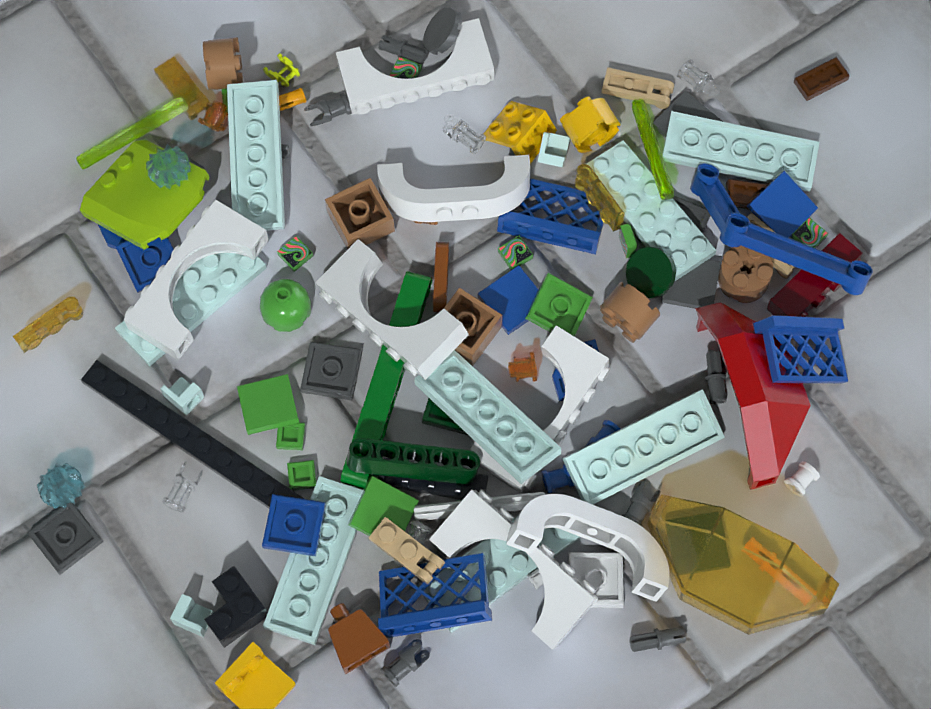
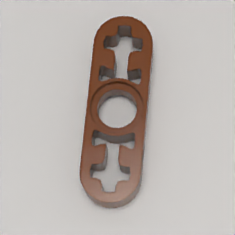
[433,242,449,312]

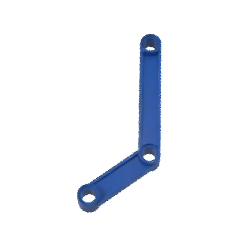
[690,163,873,295]

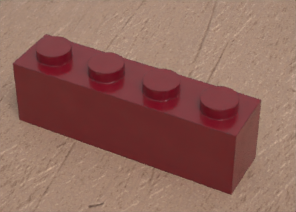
[767,233,863,317]

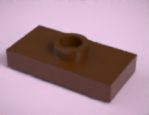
[794,57,850,101]
[726,179,768,209]

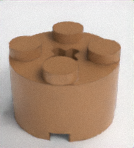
[203,37,243,90]
[718,245,773,303]
[600,282,660,343]

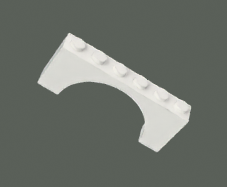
[336,18,494,115]
[124,200,269,361]
[315,239,469,380]
[470,326,611,494]
[429,490,598,649]

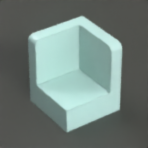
[538,132,570,167]
[160,377,204,416]
[170,594,214,637]

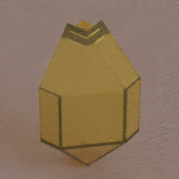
[647,494,839,635]

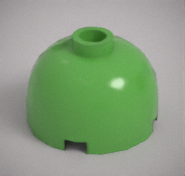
[260,279,311,332]

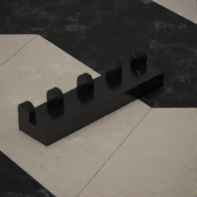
[378,457,488,500]

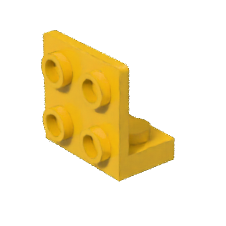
[482,101,557,164]
[215,642,296,709]

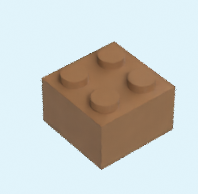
[325,178,395,249]
[443,288,502,366]

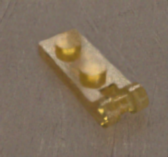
[154,57,212,121]
[575,164,625,232]
[13,297,83,353]

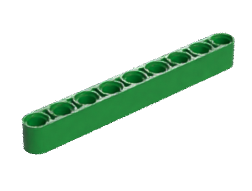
[340,271,432,489]

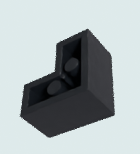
[204,566,267,648]

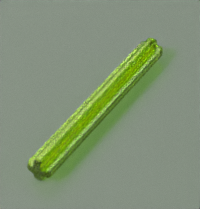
[76,97,189,169]
[632,99,674,200]

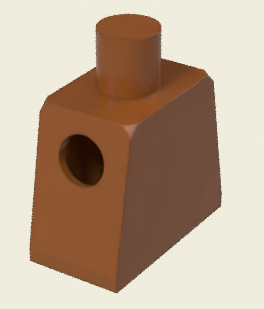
[328,603,390,675]

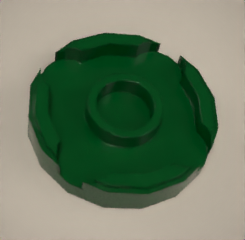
[625,247,676,298]

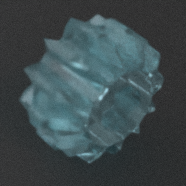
[146,144,191,190]
[36,463,85,509]

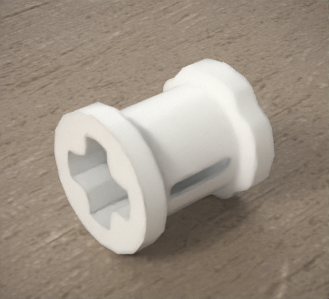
[784,461,820,497]

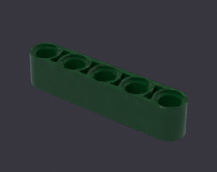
[346,438,480,484]

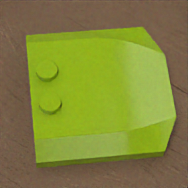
[80,139,210,250]

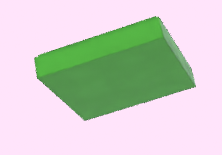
[525,273,593,337]
[237,374,299,435]
[348,476,419,536]

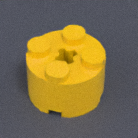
[560,96,620,153]

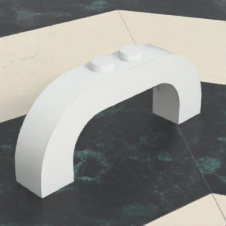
[377,155,530,222]
[506,494,669,602]

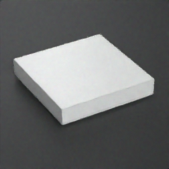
[568,552,624,608]

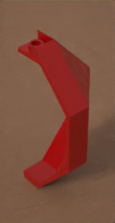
[695,302,811,490]

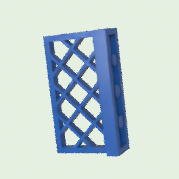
[497,178,609,255]
[753,316,848,384]
[378,553,492,638]

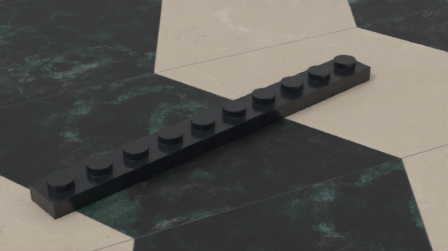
[81,360,305,508]

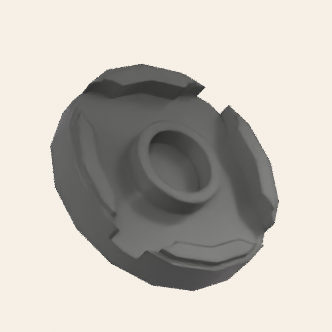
[423,7,462,55]

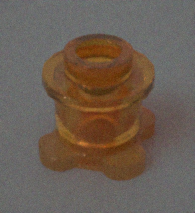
[198,100,228,132]
[508,352,537,382]

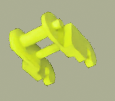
[263,53,300,87]

